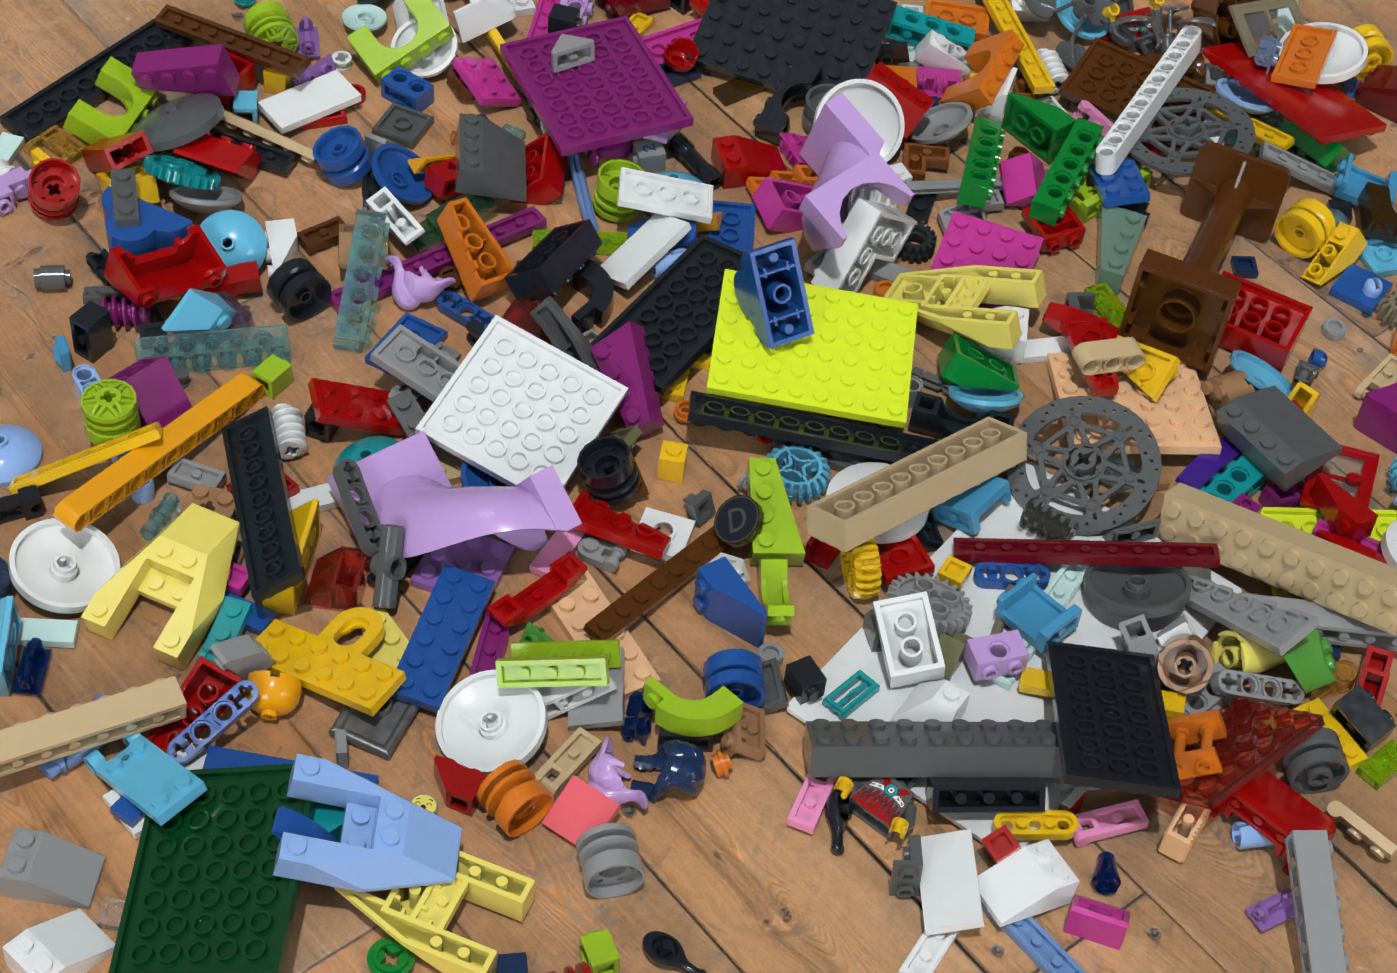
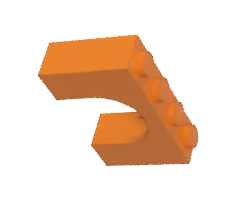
[939,29,1024,111]

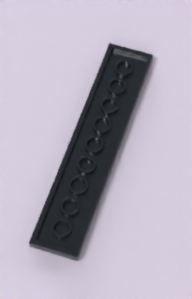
[0,18,195,145]
[687,390,938,463]
[221,406,306,603]

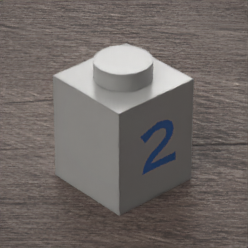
[629,140,666,173]

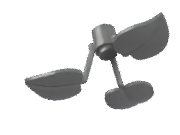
[1025,0,1114,70]
[1114,4,1216,54]

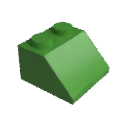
[1283,629,1337,693]

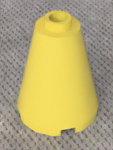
[1212,630,1286,681]

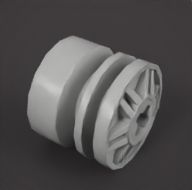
[576,823,645,899]

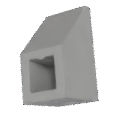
[1118,614,1159,676]
[210,634,276,680]

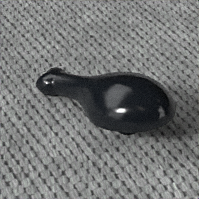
[826,789,854,856]
[642,931,707,973]

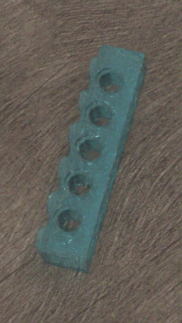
[333,208,390,353]
[134,324,291,373]

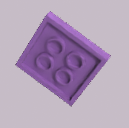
[410,536,516,610]

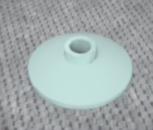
[342,4,387,31]

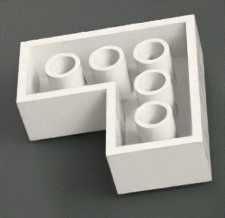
[811,198,917,293]

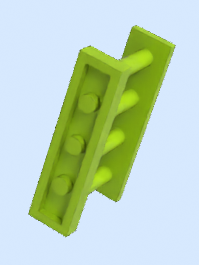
[495,639,622,688]

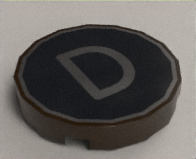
[714,495,764,547]

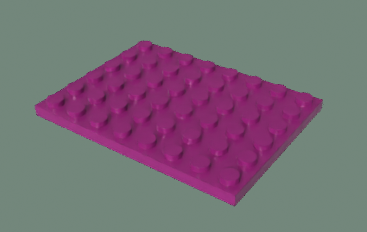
[500,16,693,157]

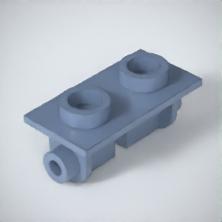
[1254,33,1282,74]

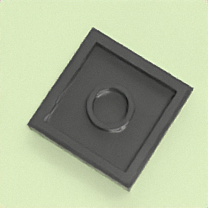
[372,102,434,150]

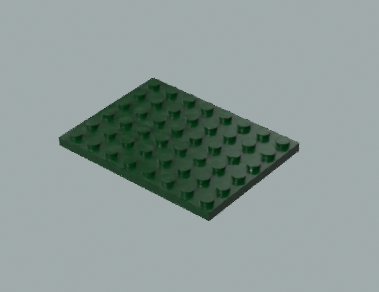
[108,764,316,973]

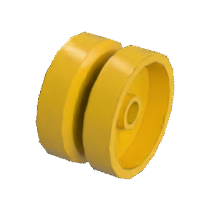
[1352,24,1394,81]
[1274,198,1336,259]

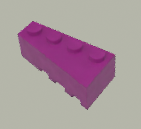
[131,44,240,96]
[590,321,664,438]

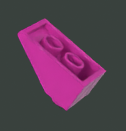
[752,177,813,233]

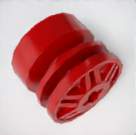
[28,158,80,221]

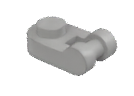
[577,537,627,573]

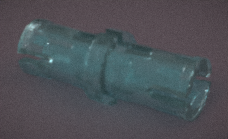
[140,492,180,541]

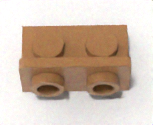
[720,703,766,761]

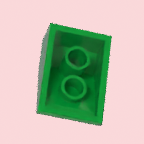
[1002,92,1076,165]
[938,332,1020,390]

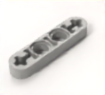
[1210,669,1305,706]

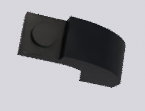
[571,259,614,333]

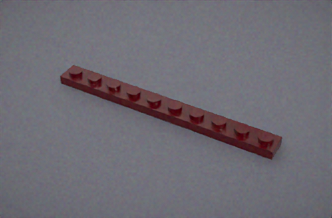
[953,538,1220,568]

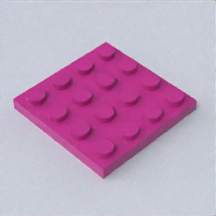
[930,211,1044,309]

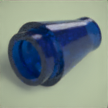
[1092,852,1121,895]

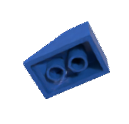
[693,557,768,648]

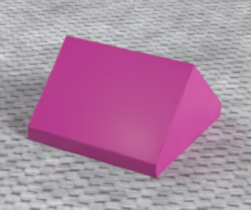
[999,152,1045,206]
[1063,894,1130,950]

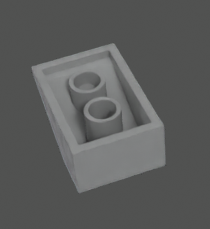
[0,827,106,910]

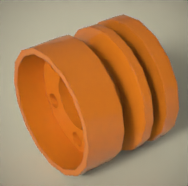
[477,759,554,837]

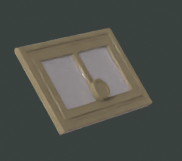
[1228,0,1306,58]

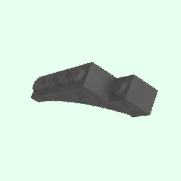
[530,296,601,373]

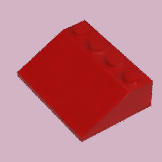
[1220,271,1313,371]

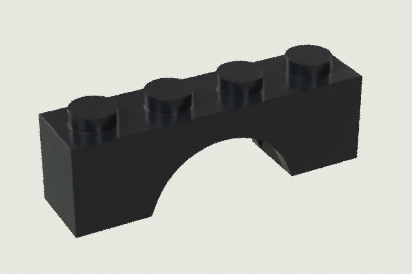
[753,56,823,146]
[908,391,1016,437]

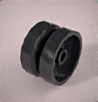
[267,258,331,322]

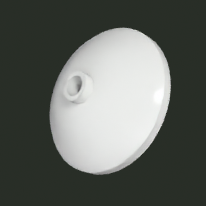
[391,18,458,78]

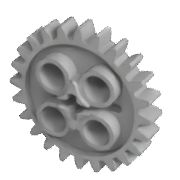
[886,572,973,636]

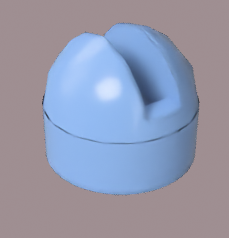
[1362,277,1383,298]

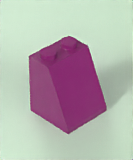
[108,356,193,428]
[1353,383,1397,454]

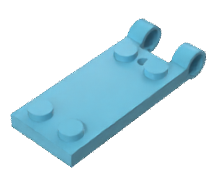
[83,733,208,826]

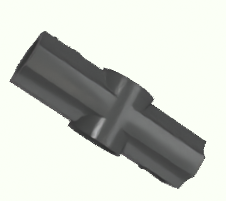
[370,524,407,609]

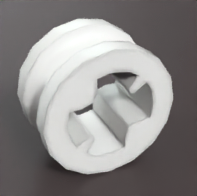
[332,51,352,73]

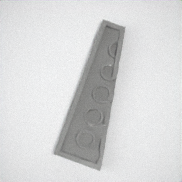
[1186,574,1319,656]

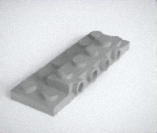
[370,324,461,402]

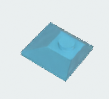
[162,288,237,336]

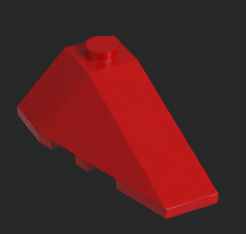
[146,656,244,754]

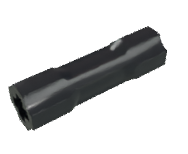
[669,133,723,190]

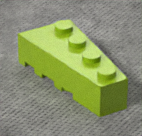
[746,457,806,566]

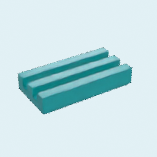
[822,670,880,721]

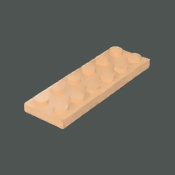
[548,570,661,701]

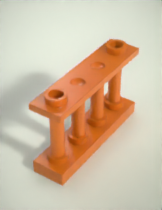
[1113,709,1227,791]

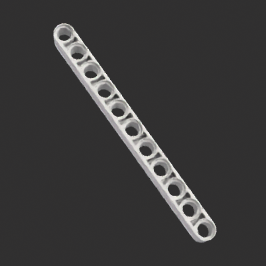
[1095,25,1202,176]

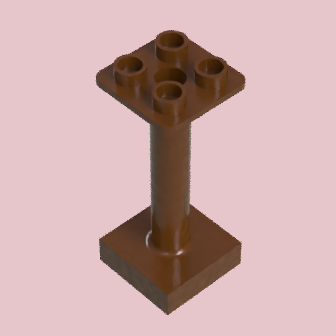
[1118,141,1291,373]

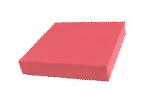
[541,775,622,846]

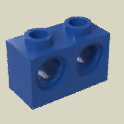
[381,65,434,112]

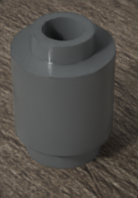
[34,265,71,290]

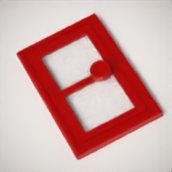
[1299,444,1380,510]

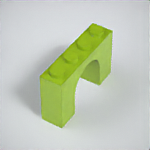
[347,0,455,86]
[63,57,159,144]

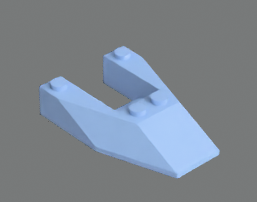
[273,754,462,892]

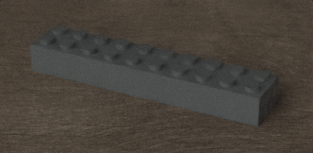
[804,719,1063,778]

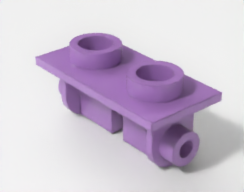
[295,17,320,59]
[291,54,336,87]
[1245,887,1295,932]

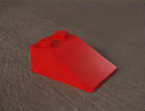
[711,135,787,190]

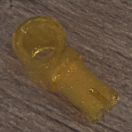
[1305,660,1357,701]

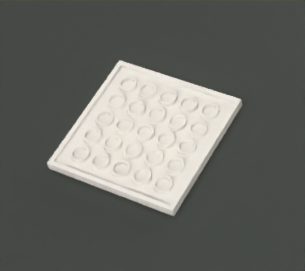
[415,315,628,487]

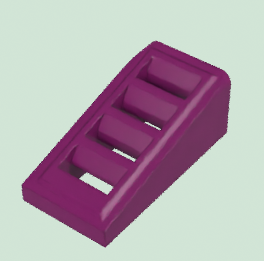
[1258,481,1304,508]

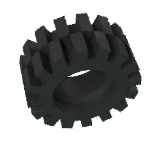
[897,222,937,264]

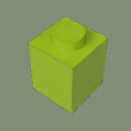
[252,354,293,400]

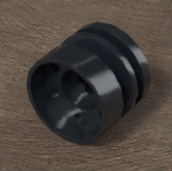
[577,436,641,506]

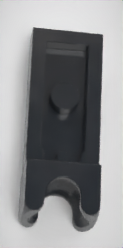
[0,485,45,525]

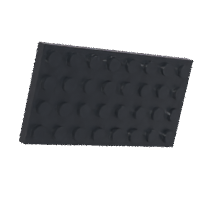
[591,234,744,395]
[1045,641,1181,799]

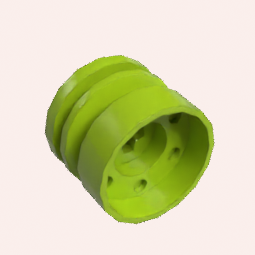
[243,1,299,52]
[592,159,644,223]
[81,379,141,445]

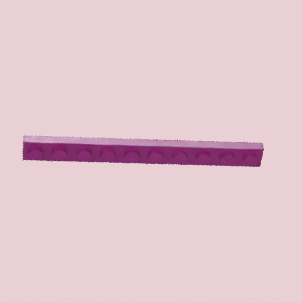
[329,206,547,315]

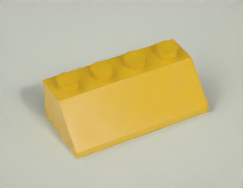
[262,499,321,616]

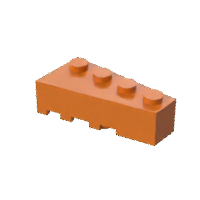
[437,197,514,302]

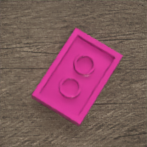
[452,57,522,107]

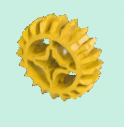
[840,538,882,600]

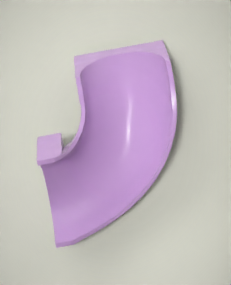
[799,93,914,252]
[326,431,582,558]

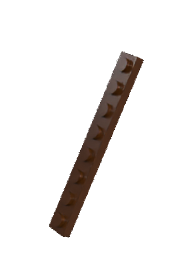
[154,4,311,79]
[583,526,732,640]

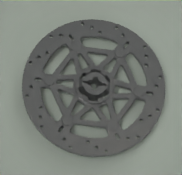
[1120,88,1255,177]
[1006,396,1161,535]

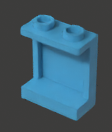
[1333,153,1397,207]
[932,476,1012,536]
[995,572,1082,654]

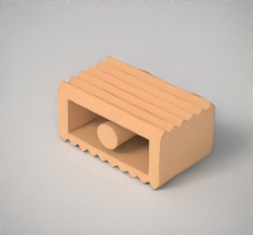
[1158,794,1212,863]

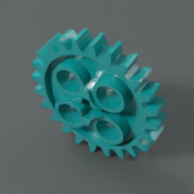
[143,154,222,190]

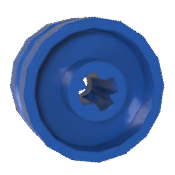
[313,125,372,186]
[703,649,766,708]

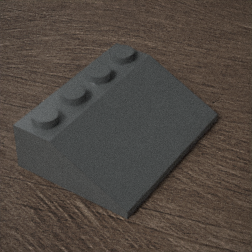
[455,113,527,202]
[1217,386,1343,492]

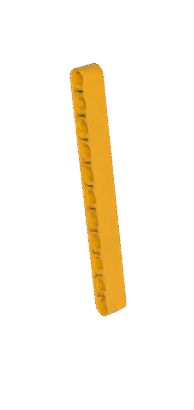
[53,372,265,533]

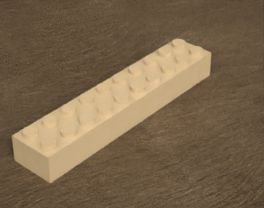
[806,416,1027,552]
[1156,482,1397,636]

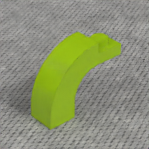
[758,558,795,625]
[643,676,744,737]

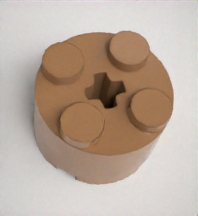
[1201,370,1255,423]
[180,484,236,521]
[1157,634,1213,694]

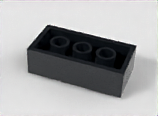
[504,219,603,302]

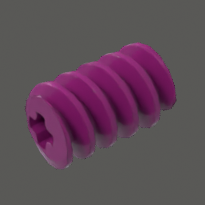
[100,295,154,329]

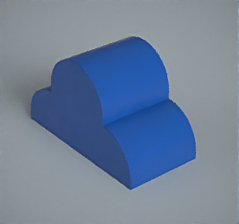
[102,186,192,257]
[734,237,815,349]

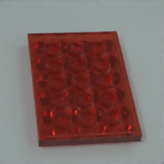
[1154,699,1325,810]

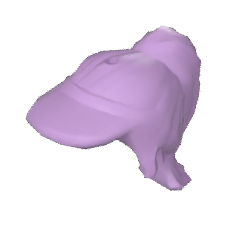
[385,255,456,310]
[587,736,649,810]

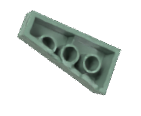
[1095,204,1147,296]

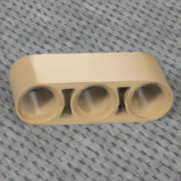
[1072,337,1146,375]

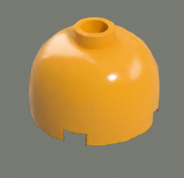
[245,670,302,720]

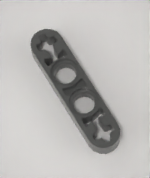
[333,459,381,557]

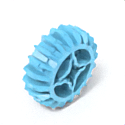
[766,443,830,506]

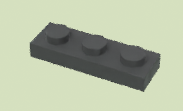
[110,168,140,228]

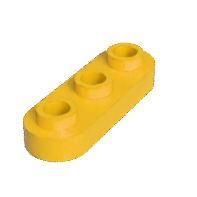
[992,810,1078,841]

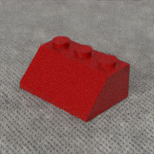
[866,62,935,141]
[173,131,262,181]
[509,132,567,205]

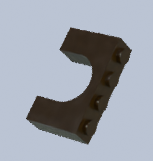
[1358,182,1397,244]

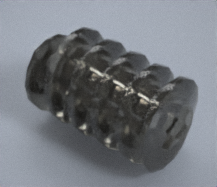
[1019,497,1079,540]

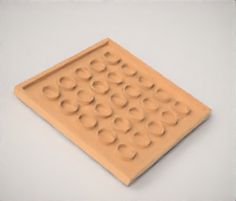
[1046,353,1222,455]

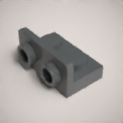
[889,835,923,898]

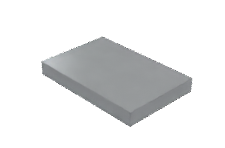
[568,647,625,731]

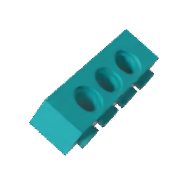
[886,5,976,51]
[1200,455,1267,502]

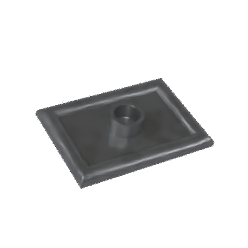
[328,697,419,760]

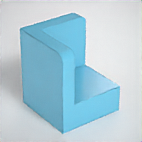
[233,91,259,124]

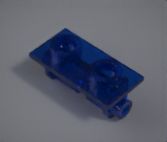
[12,638,52,696]
[621,686,656,746]

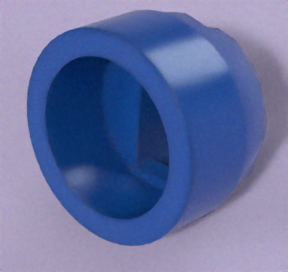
[1308,348,1328,368]

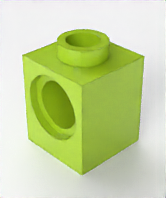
[579,929,620,973]

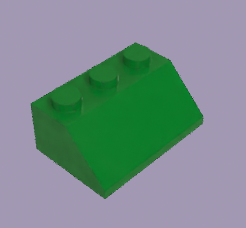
[1278,119,1356,173]

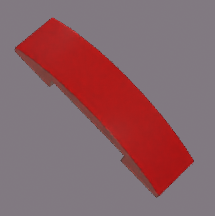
[487,551,588,627]

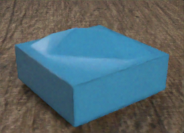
[53,335,73,372]

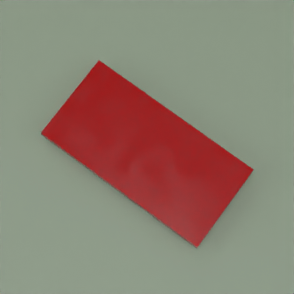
[1202,38,1387,145]

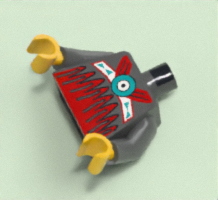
[1103,0,1165,55]
[833,776,917,842]

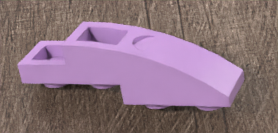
[0,166,32,215]

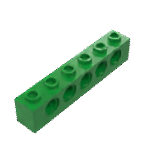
[957,117,1005,208]
[1028,117,1105,226]

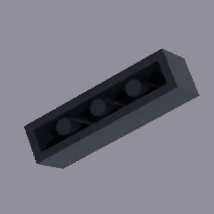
[926,777,1046,813]

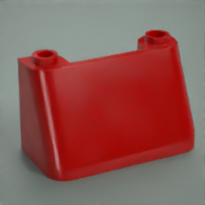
[104,224,227,307]
[1206,761,1336,877]

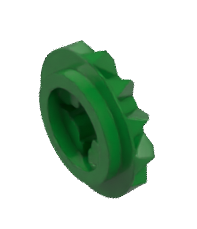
[367,937,415,973]

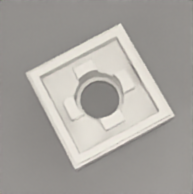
[630,507,696,561]

